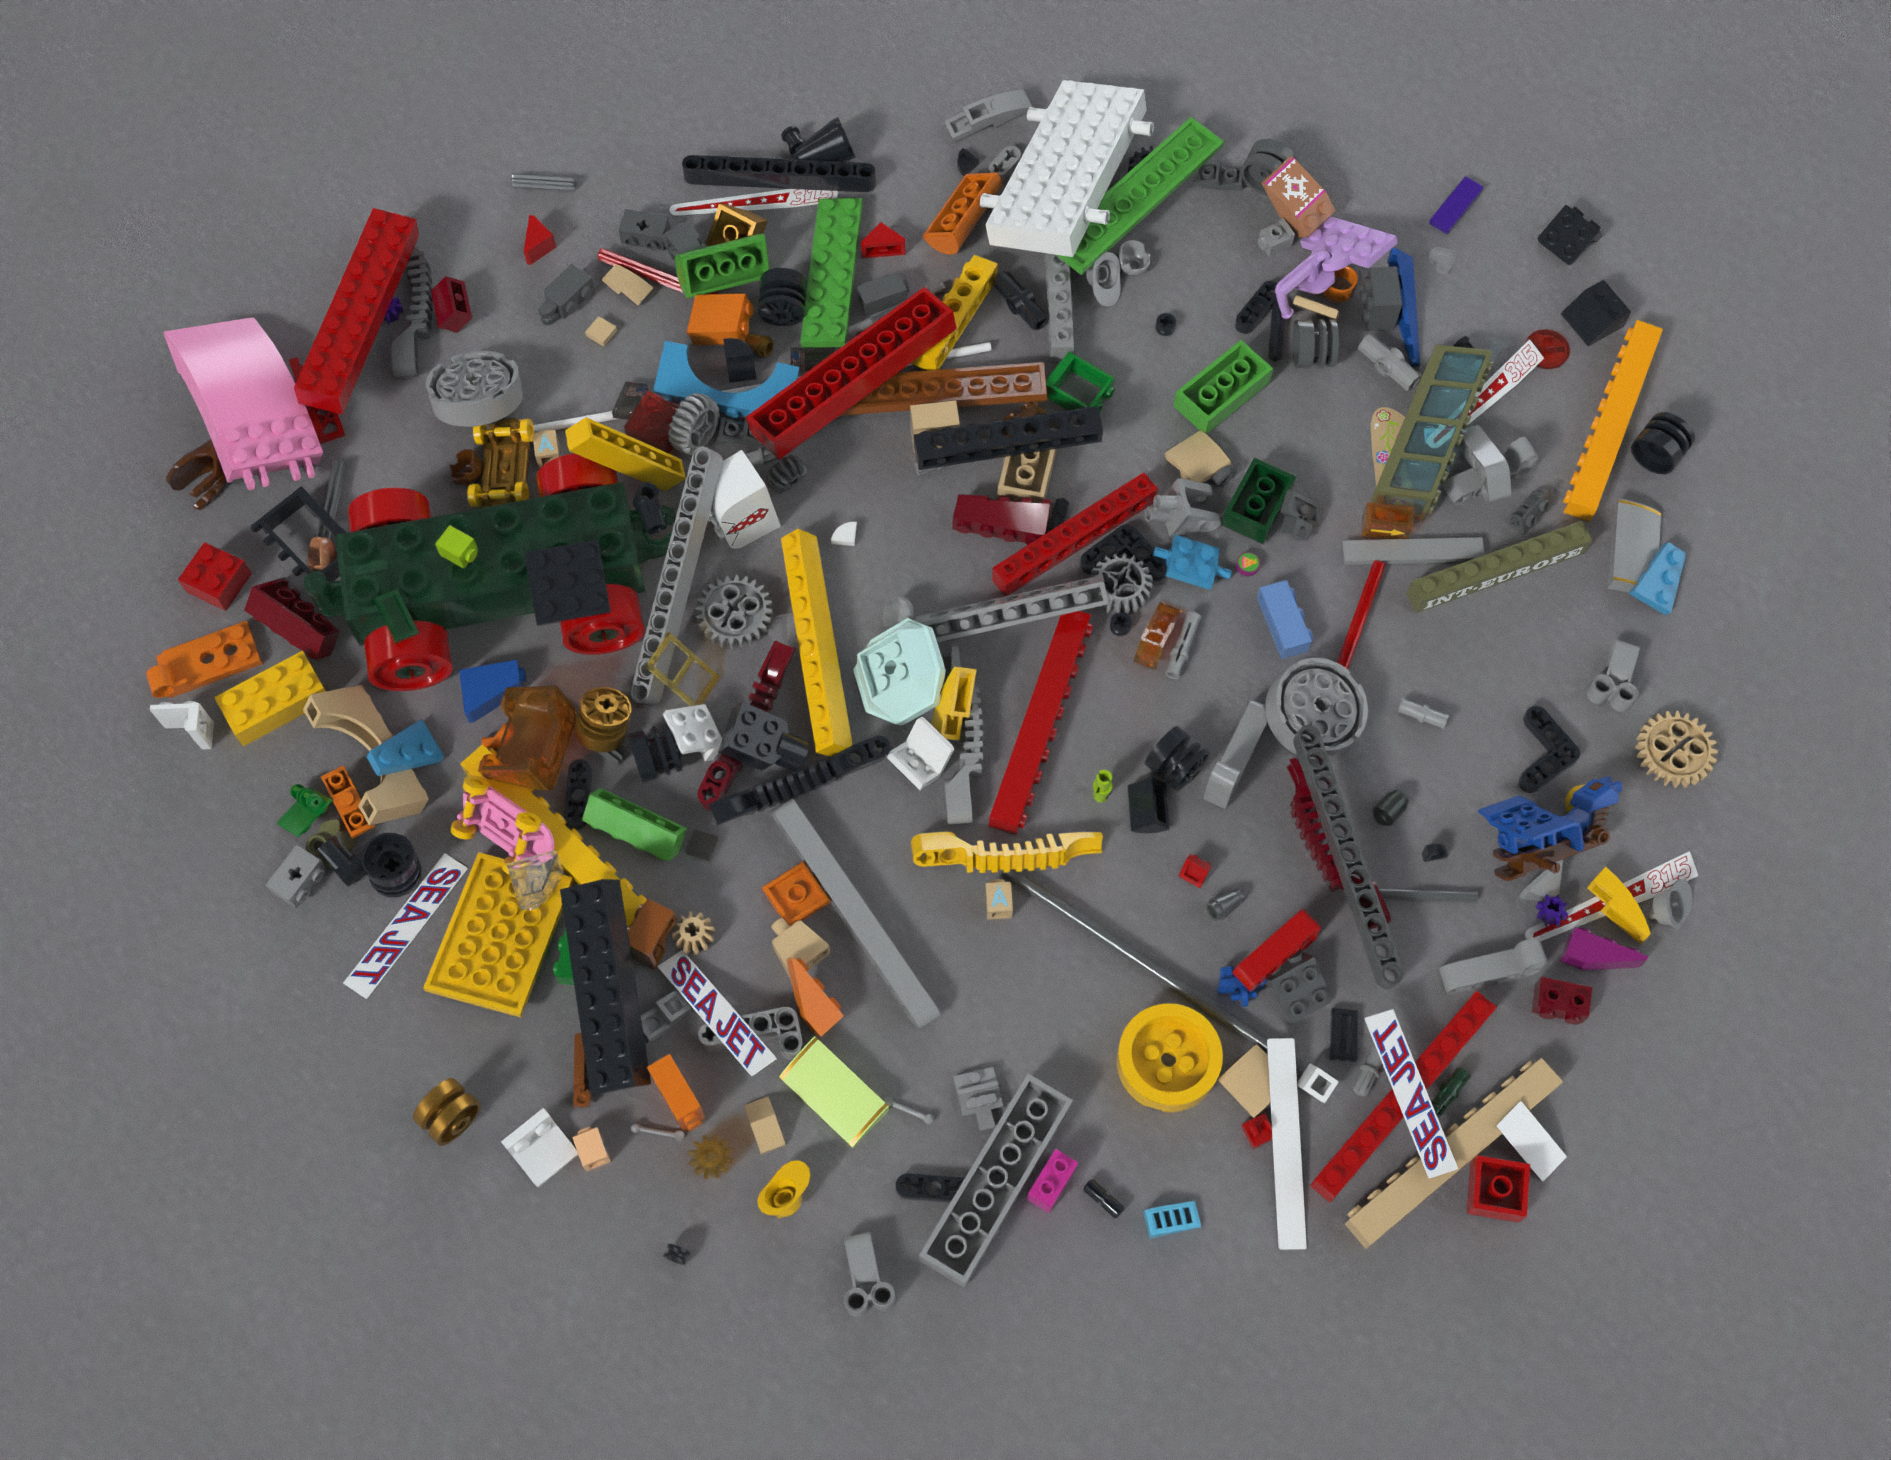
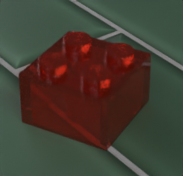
[624,390,679,454]

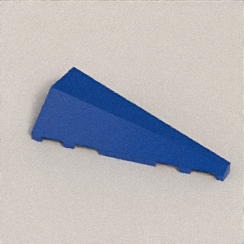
[1387,248,1420,367]

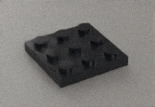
[524,540,611,626]

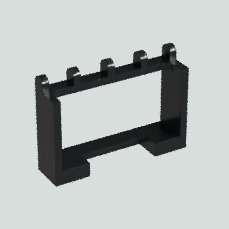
[250,486,365,591]

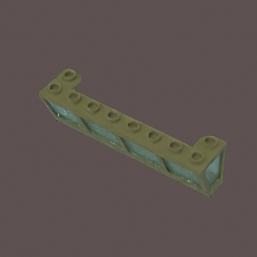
[1371,345,1493,521]

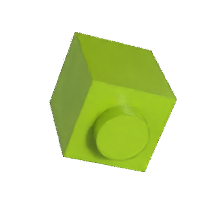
[435,525,478,569]

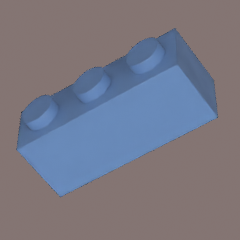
[1257,580,1313,659]

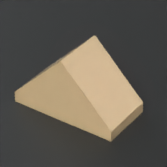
[744,1096,786,1155]

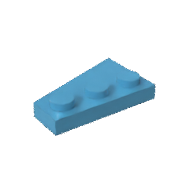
[367,719,444,776]

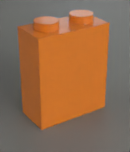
[686,294,754,345]
[647,1054,706,1132]

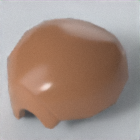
[307,537,337,572]

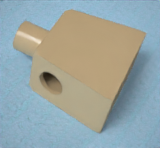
[771,918,831,980]

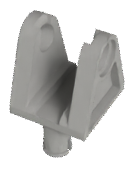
[1145,479,1221,538]

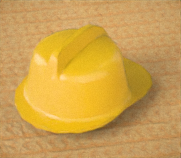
[757,1160,811,1218]

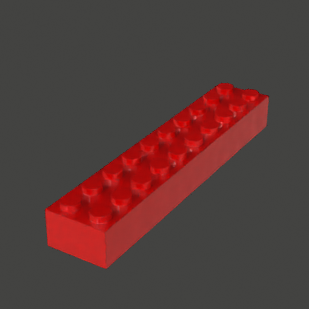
[294,208,419,415]
[746,287,957,460]

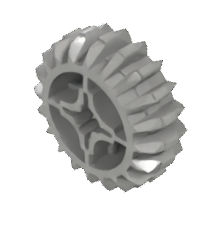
[668,393,720,455]
[1091,553,1153,614]

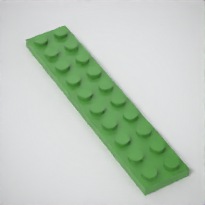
[1056,117,1224,275]

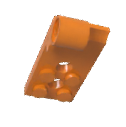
[146,620,263,698]

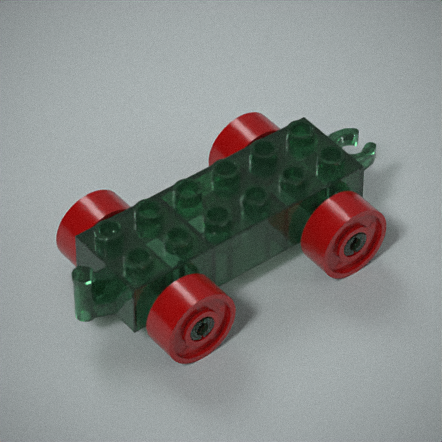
[303,453,676,691]

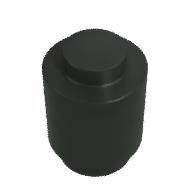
[1373,790,1409,826]

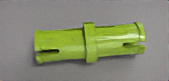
[1093,770,1112,802]

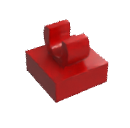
[1178,854,1212,888]
[1241,1113,1273,1150]

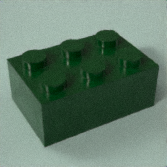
[1221,458,1296,545]

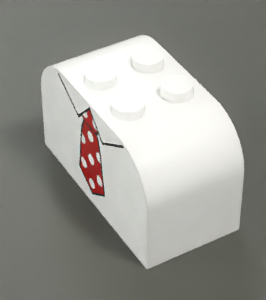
[700,450,781,549]

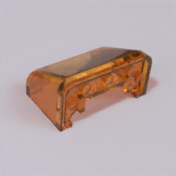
[478,686,577,791]

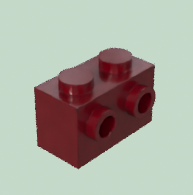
[431,276,472,333]
[1532,976,1593,1025]

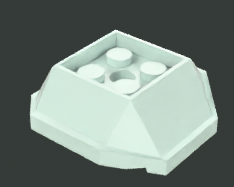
[853,618,946,726]

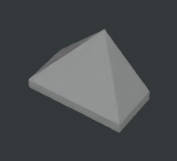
[1520,860,1563,901]

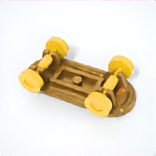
[467,418,534,524]

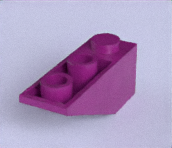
[1560,927,1648,971]

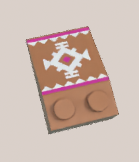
[1262,156,1336,238]

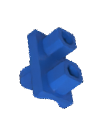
[1217,966,1266,1007]

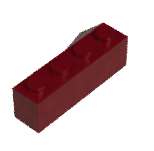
[952,494,1051,545]
[244,577,340,660]

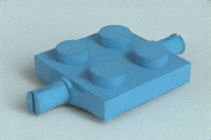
[1153,534,1232,590]

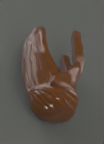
[166,439,226,510]

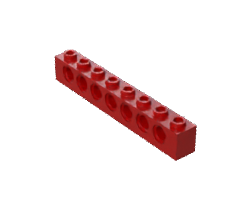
[992,472,1158,596]

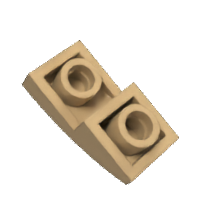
[602,264,653,306]

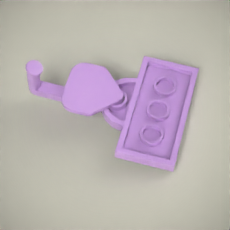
[1275,216,1398,319]

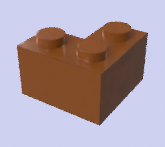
[627,898,677,970]

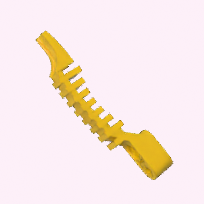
[910,832,1103,873]

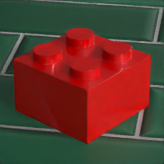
[178,542,252,611]
[1466,1155,1530,1223]

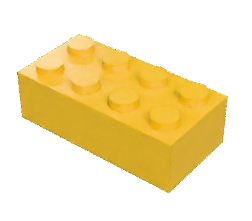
[214,650,326,746]

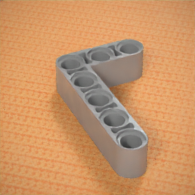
[1203,699,1268,810]

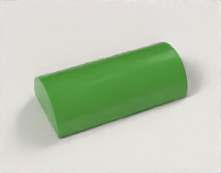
[675,233,770,299]

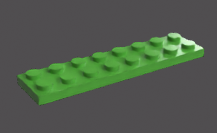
[800,198,863,347]

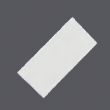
[1497,1101,1567,1182]

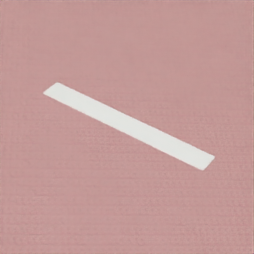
[1267,1038,1307,1250]

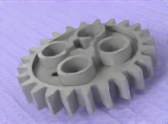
[696,575,773,649]

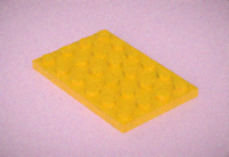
[423,852,574,1018]

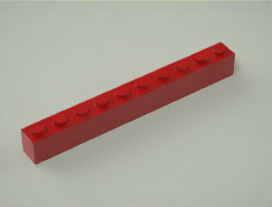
[989,611,1093,835]
[1310,991,1497,1203]

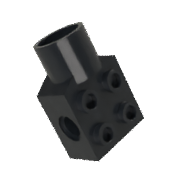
[718,702,809,772]

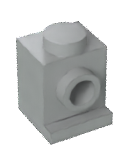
[1258,218,1295,257]

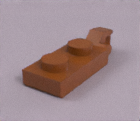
[573,1033,592,1108]

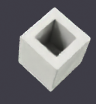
[1297,1064,1339,1104]

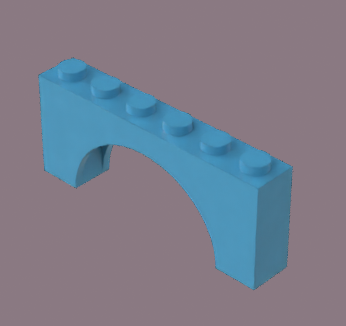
[653,341,800,418]

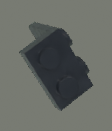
[1538,205,1603,265]

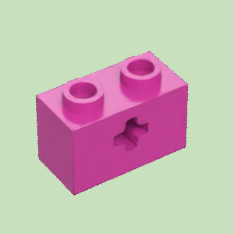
[1027,1149,1078,1214]

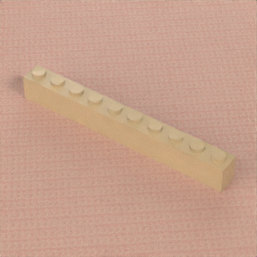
[1345,1058,1563,1249]

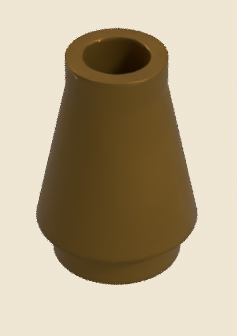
[745,333,774,357]

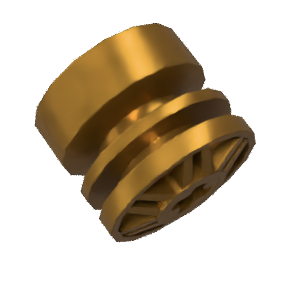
[575,687,632,752]

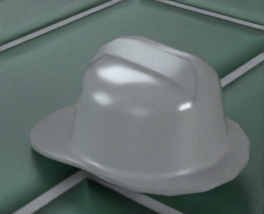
[1086,252,1121,307]
[1648,879,1693,930]

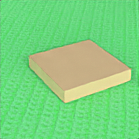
[1293,295,1340,321]

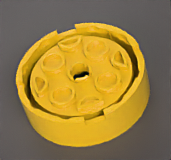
[1116,1003,1223,1112]

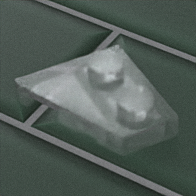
[764,613,801,661]

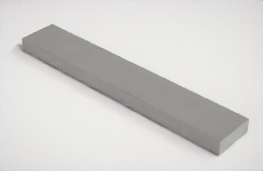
[1341,537,1485,565]

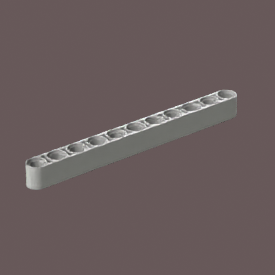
[631,447,723,706]
[771,798,941,1030]

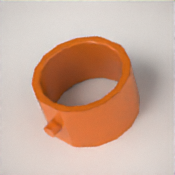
[1323,266,1358,303]

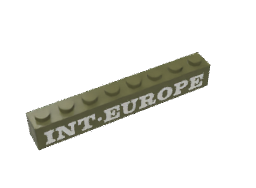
[1406,521,1592,613]

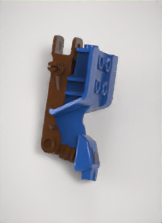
[1478,776,1622,881]

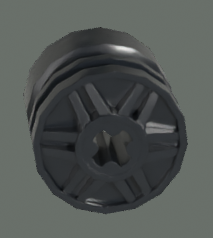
[758,268,807,326]
[1631,412,1695,475]
[627,722,683,783]
[1144,725,1210,792]
[361,833,422,897]

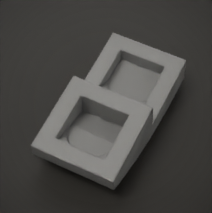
[641,989,692,1044]

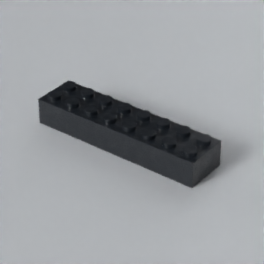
[560,879,651,1095]

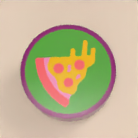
[1236,552,1261,576]

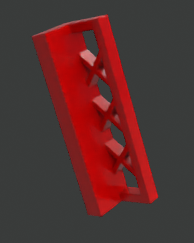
[289,357,346,444]

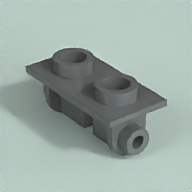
[1509,489,1552,535]

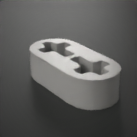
[989,146,1021,182]

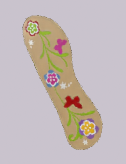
[1370,407,1415,519]

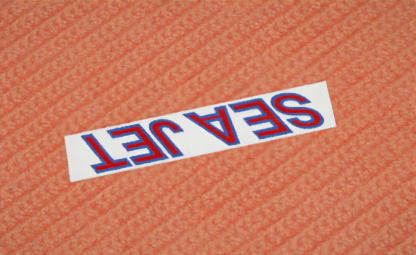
[343,853,468,999]
[657,950,777,1077]
[1364,1009,1458,1179]

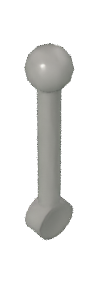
[884,1096,934,1124]
[631,1123,685,1142]

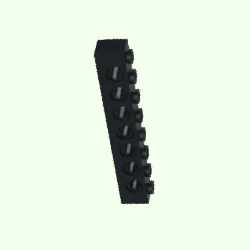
[914,406,1103,470]

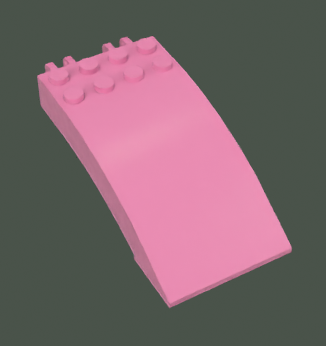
[163,317,323,490]

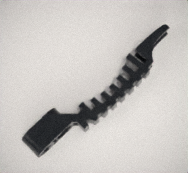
[709,736,891,826]

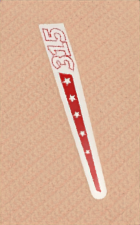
[669,189,838,216]
[1427,339,1544,449]
[1525,851,1699,941]

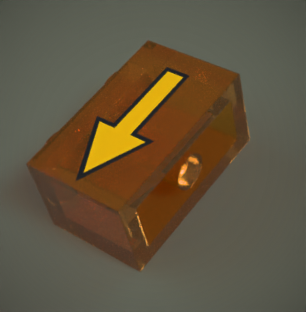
[1361,502,1414,539]

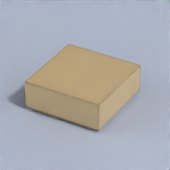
[585,316,617,347]

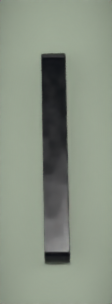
[682,155,876,192]

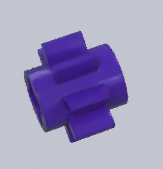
[384,297,403,323]
[1536,895,1568,927]

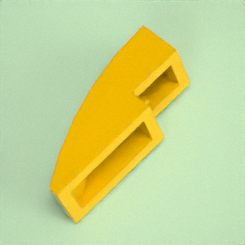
[931,666,977,740]
[1587,866,1651,945]

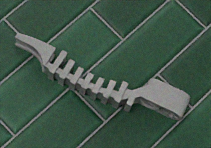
[944,646,983,825]

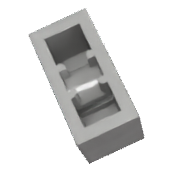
[265,845,326,908]

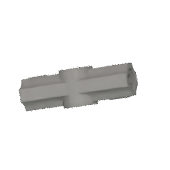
[1358,334,1422,391]

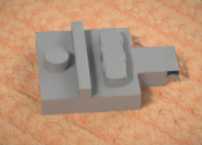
[953,1067,1004,1131]

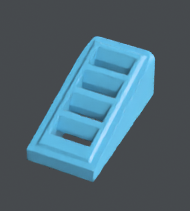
[1143,1201,1201,1239]

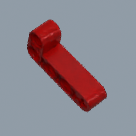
[1232,909,1322,992]

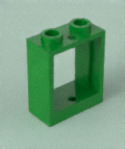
[1046,351,1115,413]

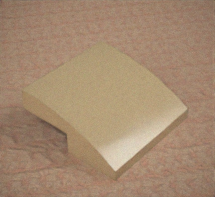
[1165,430,1231,483]
[1218,1044,1270,1118]

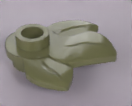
[306,819,357,868]

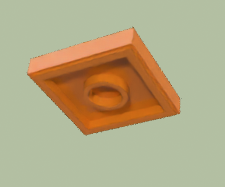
[762,861,831,926]

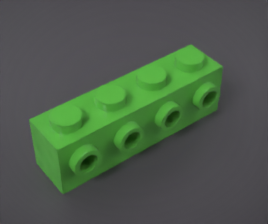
[582,788,687,861]

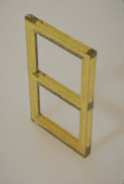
[646,632,720,706]

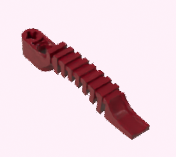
[697,641,795,811]
[1287,758,1391,930]

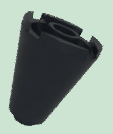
[793,117,856,162]

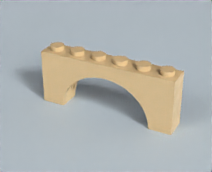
[303,685,429,826]

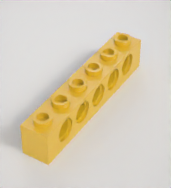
[912,255,998,370]

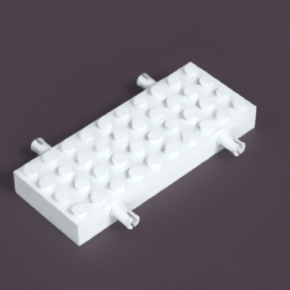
[980,80,1154,257]

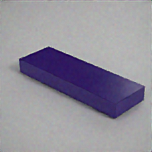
[1429,176,1484,235]

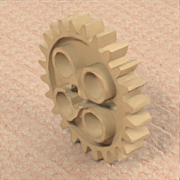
[1635,711,1718,788]

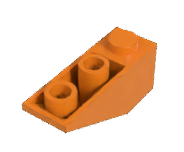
[786,957,844,1037]

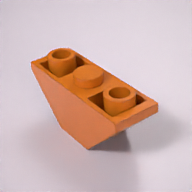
[321,765,375,839]

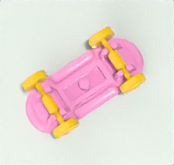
[450,776,555,877]

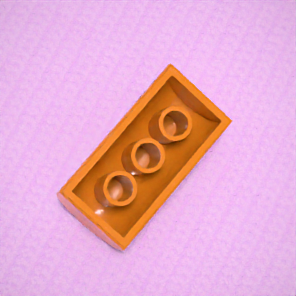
[923,173,1002,255]

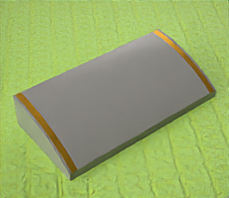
[1608,499,1661,592]

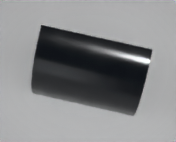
[723,338,757,383]
[1128,777,1170,833]

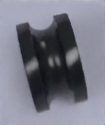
[1156,313,1176,336]
[1110,612,1132,636]
[663,1243,690,1265]

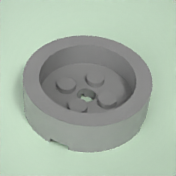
[426,351,523,427]
[1265,658,1368,759]

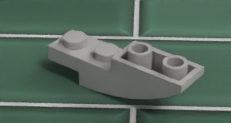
[944,90,1032,142]

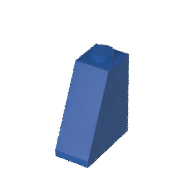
[459,660,527,723]

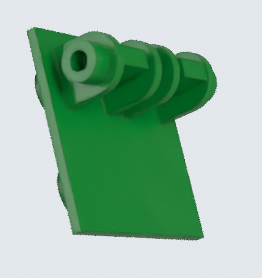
[276,784,333,838]

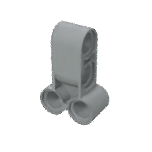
[1586,639,1640,712]
[844,1232,895,1317]

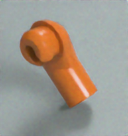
[482,723,515,749]

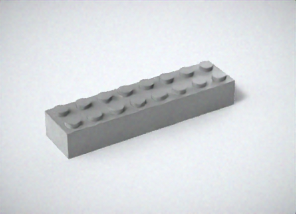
[919,1074,1073,1288]

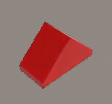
[523,215,556,265]
[861,222,906,259]

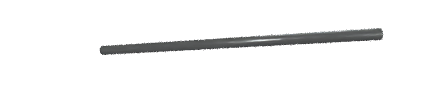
[1001,869,1304,1073]

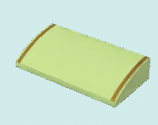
[779,1036,889,1148]

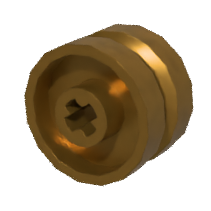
[412,1078,481,1146]

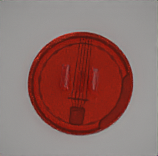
[1525,329,1570,369]

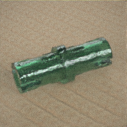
[1431,1067,1471,1118]

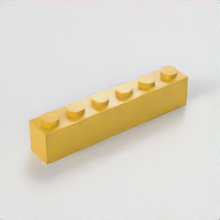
[565,417,686,491]

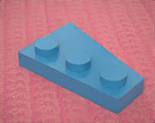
[1628,542,1686,615]

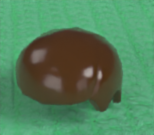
[450,449,483,485]

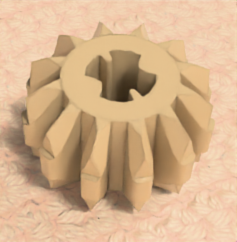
[672,911,715,955]

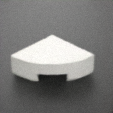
[831,522,857,546]

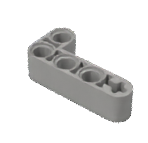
[1458,424,1511,504]
[1443,437,1538,506]
[1439,938,1548,994]
[698,1007,804,1060]

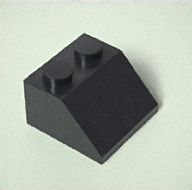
[1561,280,1631,346]

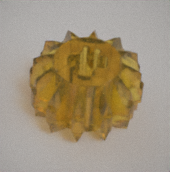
[688,1134,733,1180]

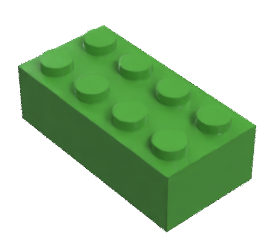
[1173,340,1273,434]

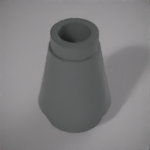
[1206,889,1244,921]

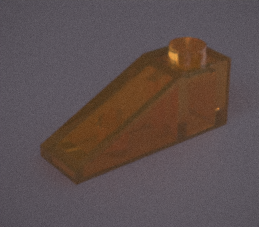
[1133,602,1182,670]

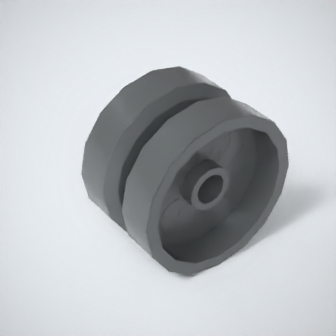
[1241,139,1297,195]

